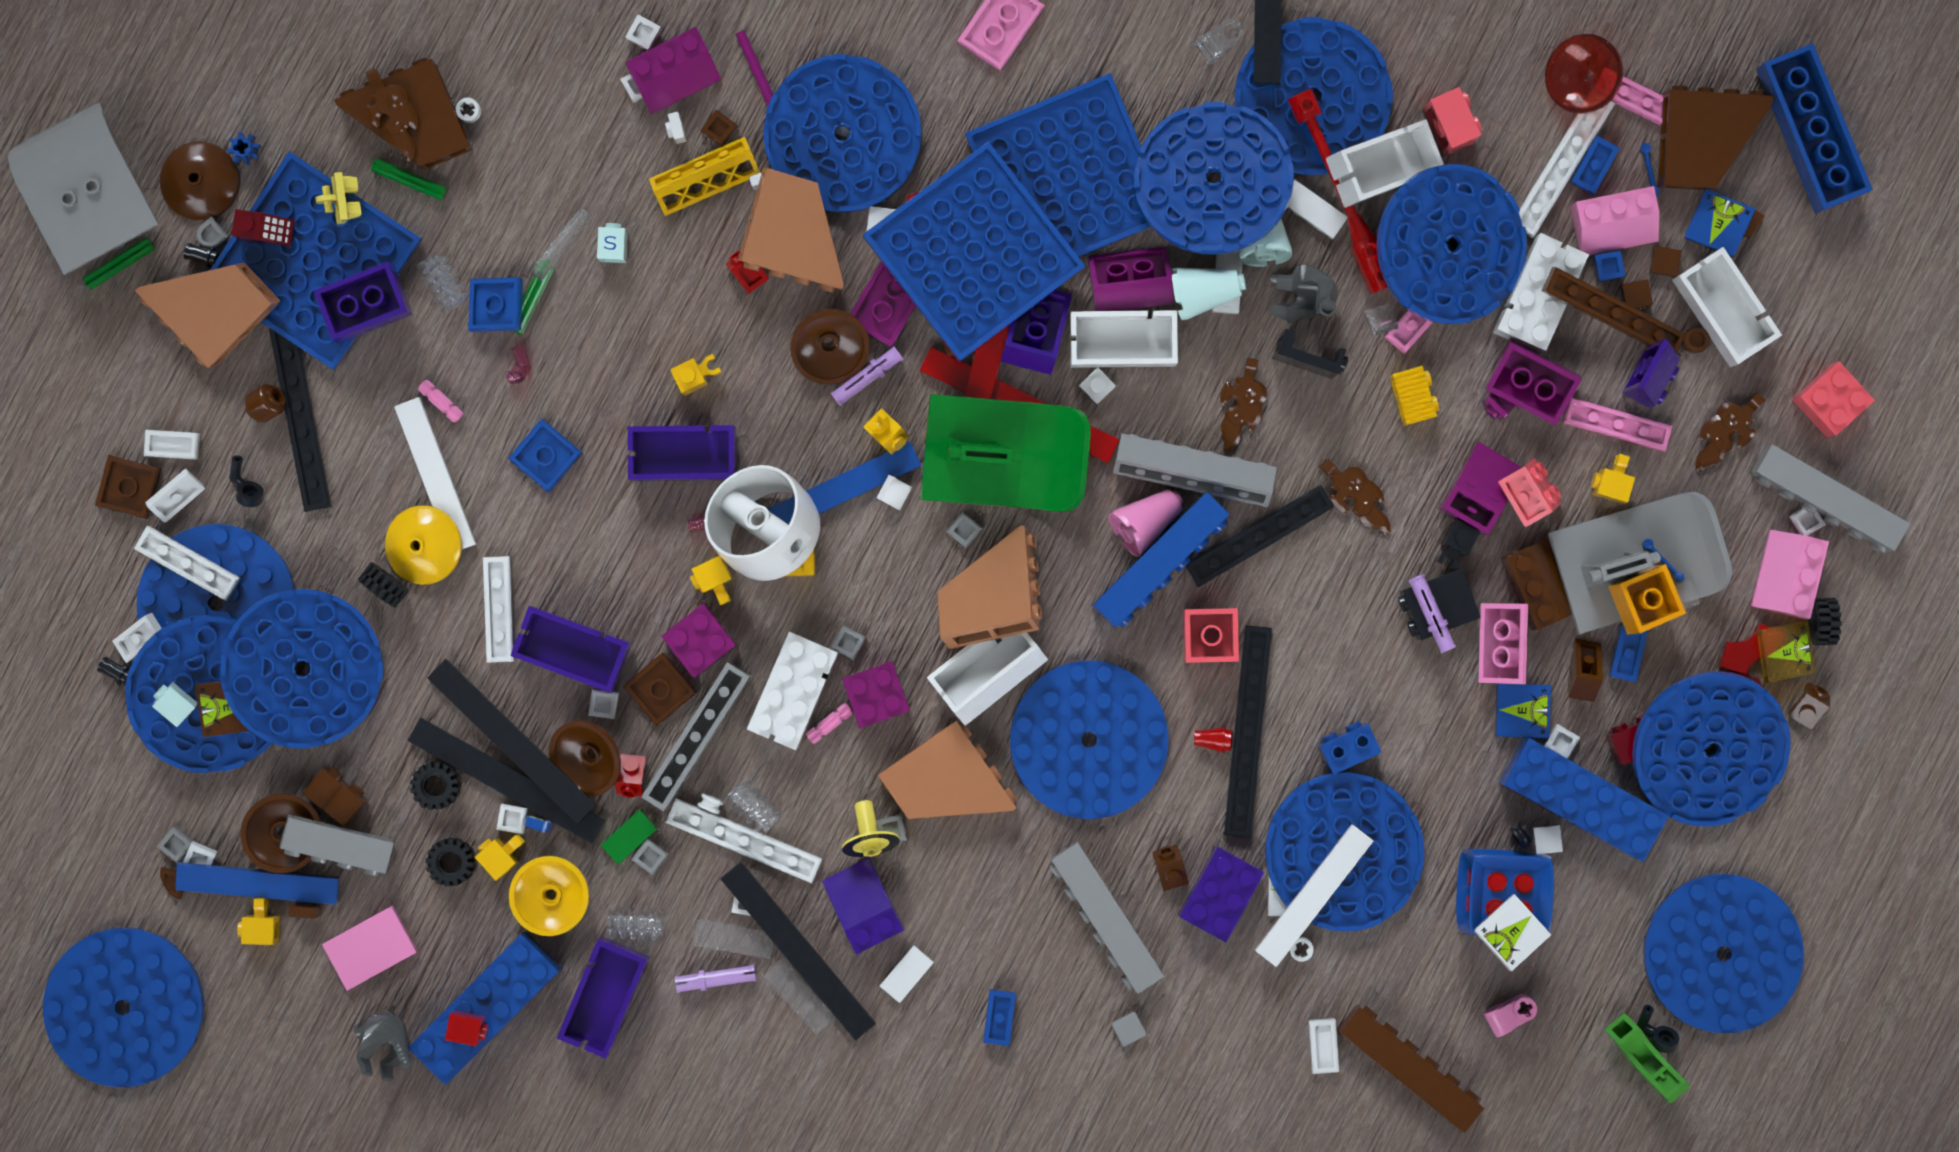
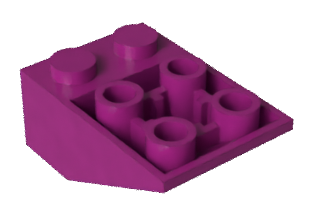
[1438,441,1522,536]

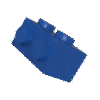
[1318,721,1382,775]

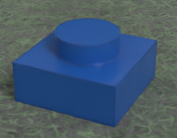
[1593,250,1625,282]

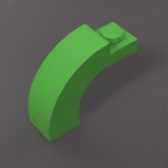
[1605,1013,1690,1104]

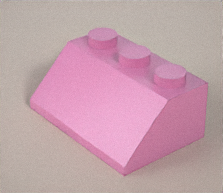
[1570,186,1659,256]
[1751,530,1829,619]
[1478,603,1528,684]

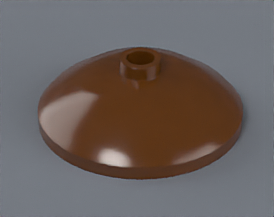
[160,141,240,221]
[790,309,870,385]
[549,720,621,796]
[240,793,321,873]

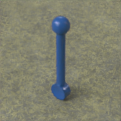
[1640,143,1660,196]
[1642,539,1684,583]

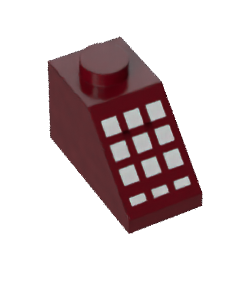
[231,209,295,247]

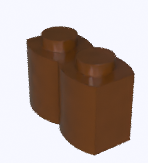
[303,767,367,826]

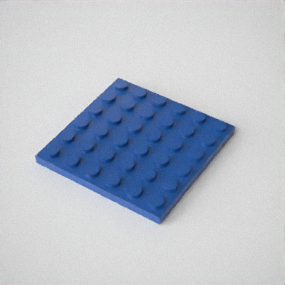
[965,73,1151,257]
[862,141,1085,362]
[210,151,422,370]

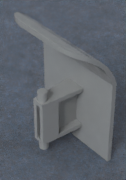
[8,103,159,275]
[1548,492,1732,634]

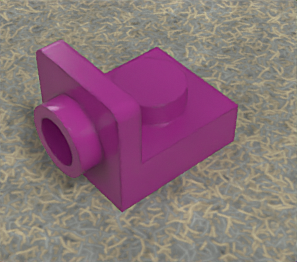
[1482,393,1516,420]

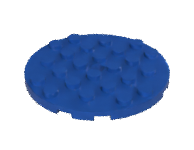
[1234,17,1393,176]
[763,54,921,213]
[1134,102,1294,254]
[1377,164,1527,324]
[137,524,295,628]
[219,589,383,749]
[125,615,272,773]
[1010,660,1168,819]
[1632,671,1791,826]
[1265,772,1424,931]
[1643,874,1804,1033]
[43,927,204,1087]

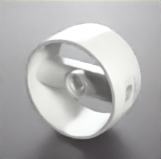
[704,465,820,581]

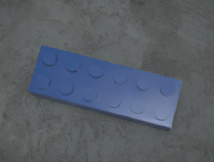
[1756,43,1873,214]
[1092,492,1230,628]
[1499,737,1669,862]
[408,931,563,1085]

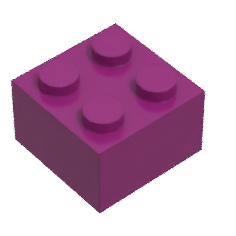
[661,603,738,678]
[842,661,910,729]

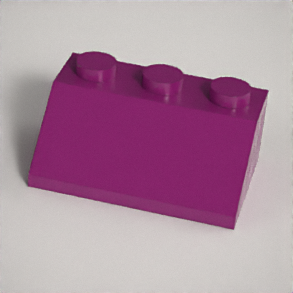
[625,27,721,115]
[1088,247,1174,311]
[1485,338,1582,425]

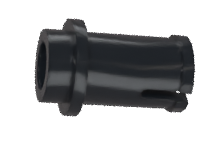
[183,243,220,268]
[97,656,130,686]

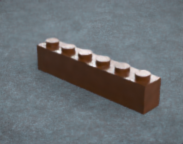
[1337,1005,1485,1133]

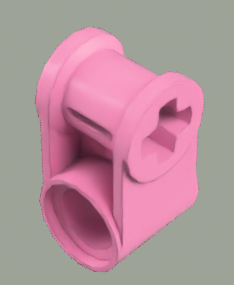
[1483,994,1537,1037]

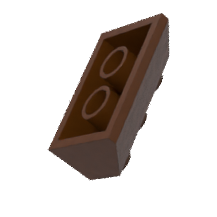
[1501,537,1572,630]

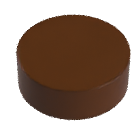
[1682,327,1710,354]

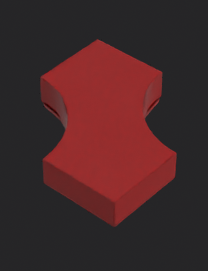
[1718,624,1786,674]

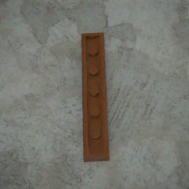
[1542,267,1685,354]

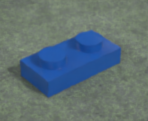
[1570,135,1620,195]
[1608,625,1648,682]
[983,989,1016,1046]

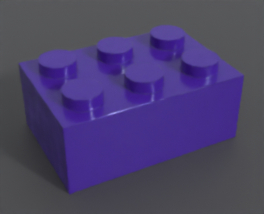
[313,262,413,343]
[1178,845,1264,943]

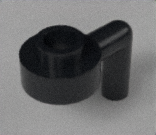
[229,455,264,507]
[1636,1005,1680,1053]

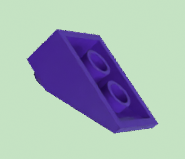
[1001,290,1072,375]
[1622,339,1680,408]
[822,857,904,955]

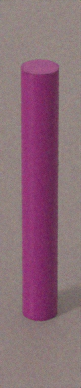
[735,30,773,106]

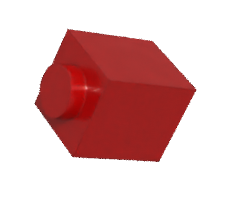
[445,1010,488,1046]

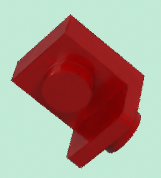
[726,250,769,294]

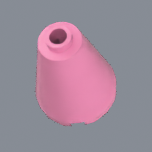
[1108,489,1183,557]

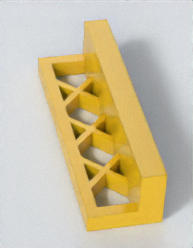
[649,137,761,216]

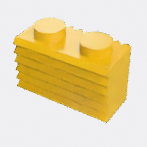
[1389,366,1439,427]

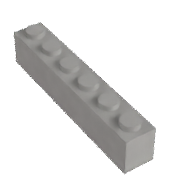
[1113,433,1277,507]
[1750,444,1910,554]
[642,662,752,812]
[1049,841,1164,994]

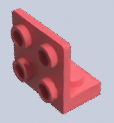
[1498,458,1562,527]

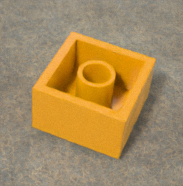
[1608,564,1686,635]

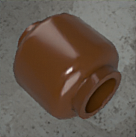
[245,384,285,423]

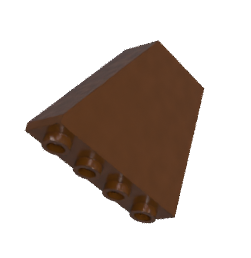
[334,58,473,170]
[1657,86,1774,191]

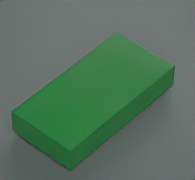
[601,809,658,865]

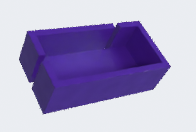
[627,425,737,481]
[510,606,632,693]
[557,936,650,1059]

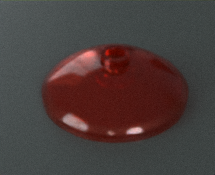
[1545,34,1623,114]

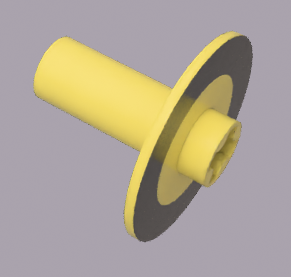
[842,800,900,857]

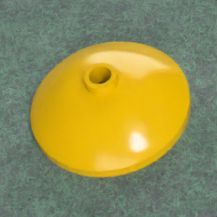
[385,506,462,585]
[509,856,589,936]

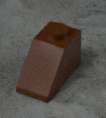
[1568,639,1603,702]

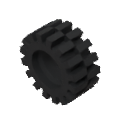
[358,562,409,608]
[1807,598,1842,646]
[410,761,461,810]
[425,838,477,887]

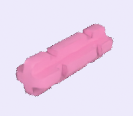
[418,380,463,423]
[806,703,853,744]

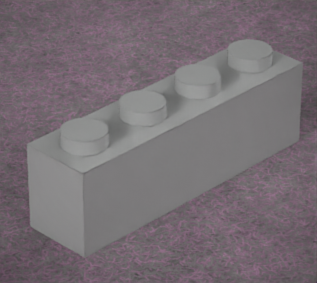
[280,814,394,876]

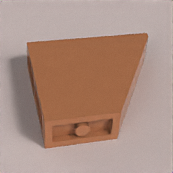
[738,168,844,293]
[135,263,281,368]
[938,525,1042,649]
[878,720,1018,819]

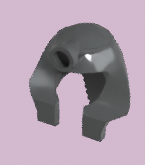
[1270,265,1338,323]
[354,1011,411,1082]

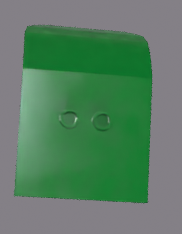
[920,394,1091,512]

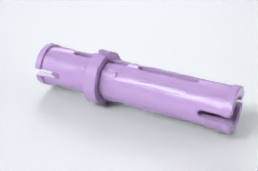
[831,346,904,406]
[1408,574,1456,653]
[675,964,756,993]

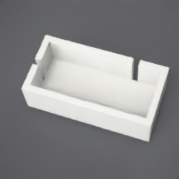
[1325,119,1444,208]
[1492,233,1589,354]
[1672,247,1782,367]
[1070,310,1178,368]
[747,632,839,750]
[927,633,1048,726]

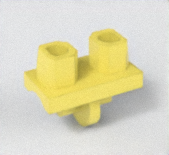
[315,172,361,225]

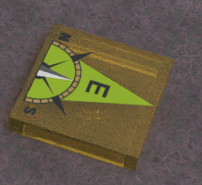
[1757,621,1815,683]

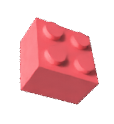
[1422,87,1482,157]
[1792,361,1875,438]
[1182,608,1239,663]

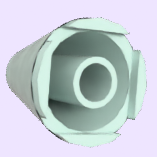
[1239,219,1292,267]
[1172,268,1247,320]

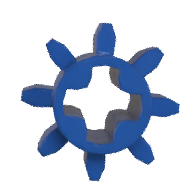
[226,132,262,166]

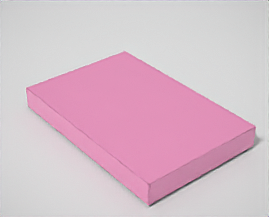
[957,0,1045,72]
[322,906,418,991]

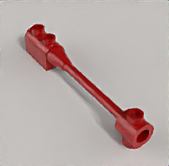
[1287,88,1387,294]

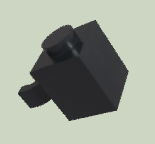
[1436,520,1481,571]

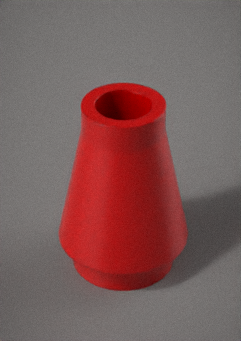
[1194,727,1233,753]

